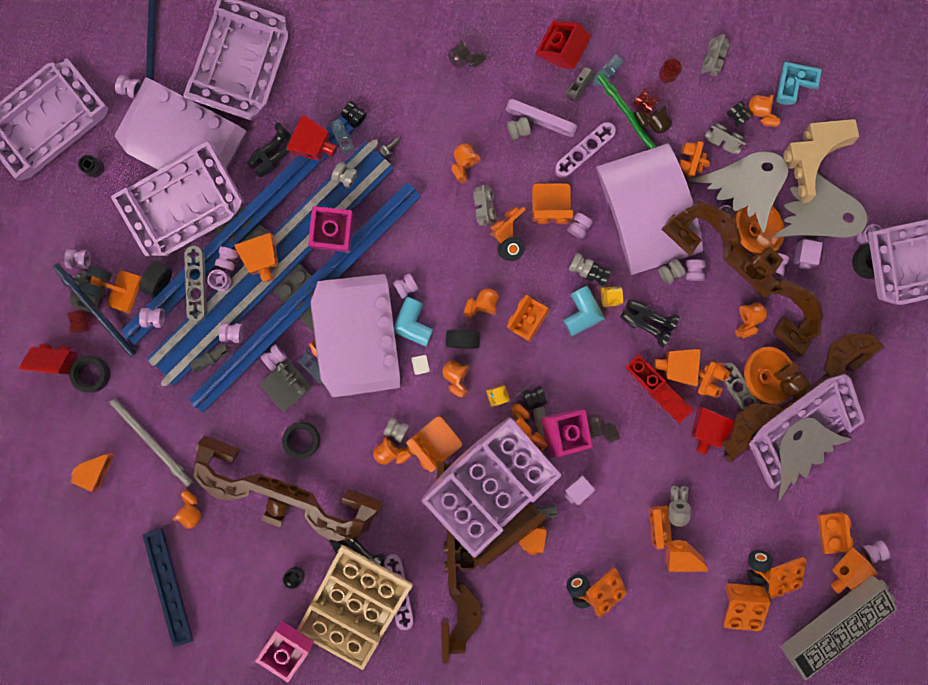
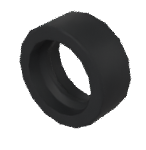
[69,356,110,393]
[282,422,320,459]

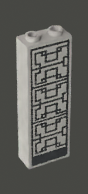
[780,575,898,681]

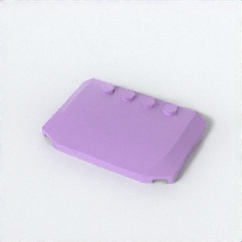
[184,0,288,120]
[0,58,108,181]
[114,77,248,170]
[110,141,244,256]
[868,219,928,305]
[310,274,400,397]
[749,374,865,489]

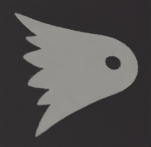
[688,151,788,233]
[773,173,867,238]
[778,418,851,501]

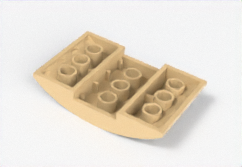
[297,545,413,670]

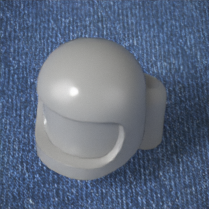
[668,486,691,527]

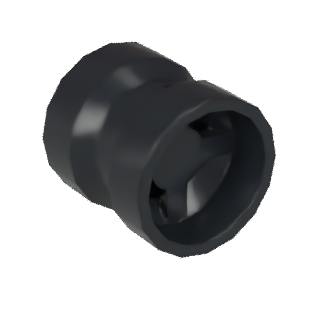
[340,101,367,128]
[726,101,753,128]
[78,155,104,177]
[586,262,611,287]
[523,385,547,410]
[282,566,305,590]

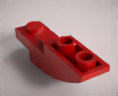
[625,354,694,424]

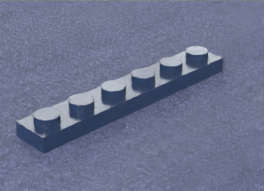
[142,528,194,647]

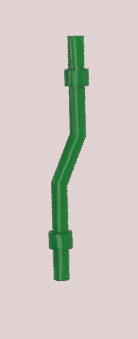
[596,73,658,149]

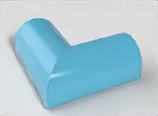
[776,62,822,105]
[563,285,605,337]
[393,297,434,347]

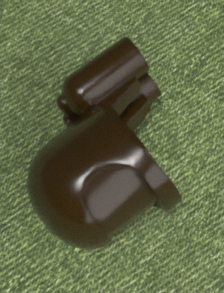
[633,105,672,134]

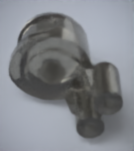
[448,39,487,68]
[587,413,620,443]

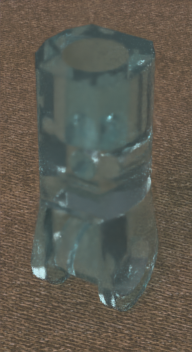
[592,54,624,87]
[330,119,355,156]
[297,351,322,384]

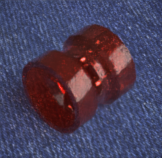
[659,59,682,83]
[633,88,659,115]
[67,311,90,333]

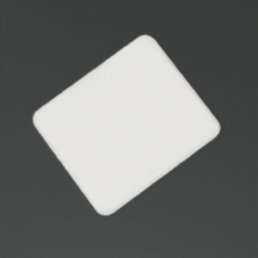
[412,355,430,375]

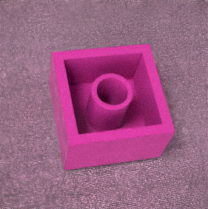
[308,206,354,253]
[541,409,593,457]
[255,621,314,682]

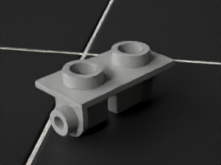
[701,34,730,77]
[705,123,746,154]
[473,185,496,226]

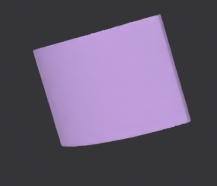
[596,144,703,275]
[421,418,562,558]

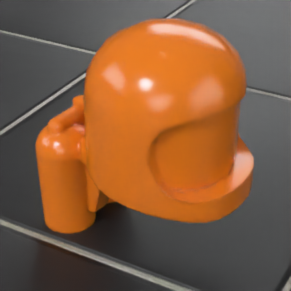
[748,94,780,127]
[451,143,481,184]
[463,288,499,319]
[735,302,767,339]
[442,360,470,399]
[510,403,532,437]
[373,436,413,465]
[172,488,202,529]

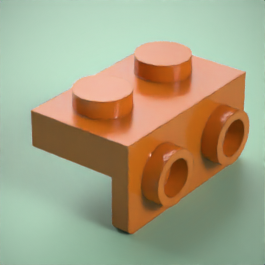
[507,294,550,342]

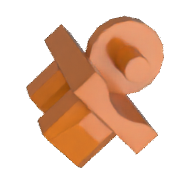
[678,141,710,179]
[697,361,730,397]

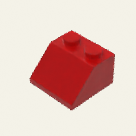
[535,21,591,70]
[19,344,77,374]

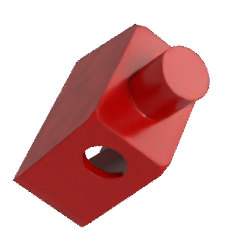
[287,115,338,161]
[691,407,734,455]

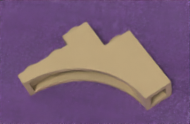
[783,119,859,203]

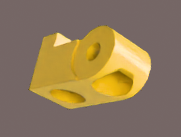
[600,286,623,307]
[486,385,510,407]

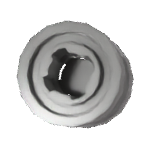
[507,116,531,140]
[332,162,358,188]
[568,253,594,278]
[658,259,685,285]
[384,418,409,443]

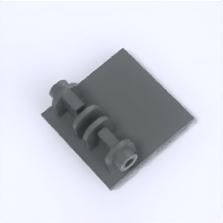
[259,359,313,413]

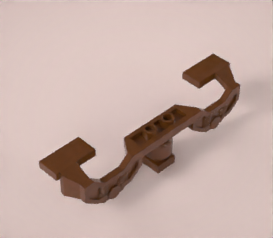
[661,201,824,357]
[721,332,885,463]
[193,436,384,541]
[436,460,487,663]

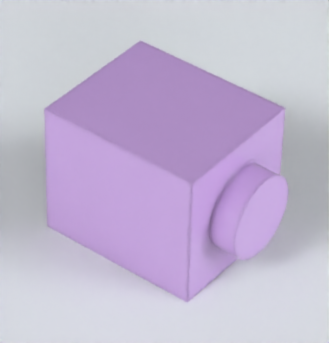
[793,239,823,269]
[564,474,595,505]

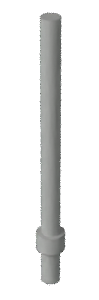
[110,398,193,487]

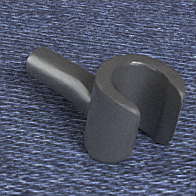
[379,136,401,159]

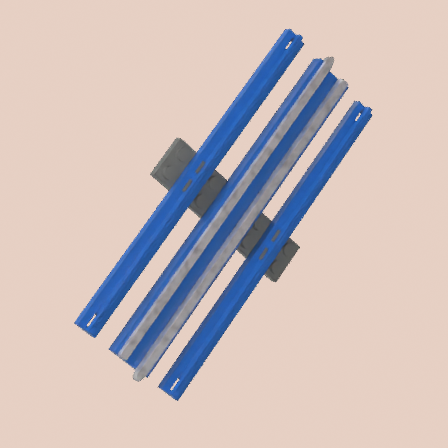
[121,116,421,413]

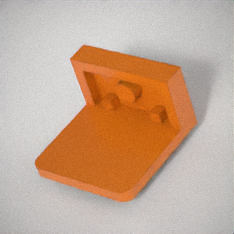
[532,184,573,224]
[406,416,463,473]
[723,583,770,631]

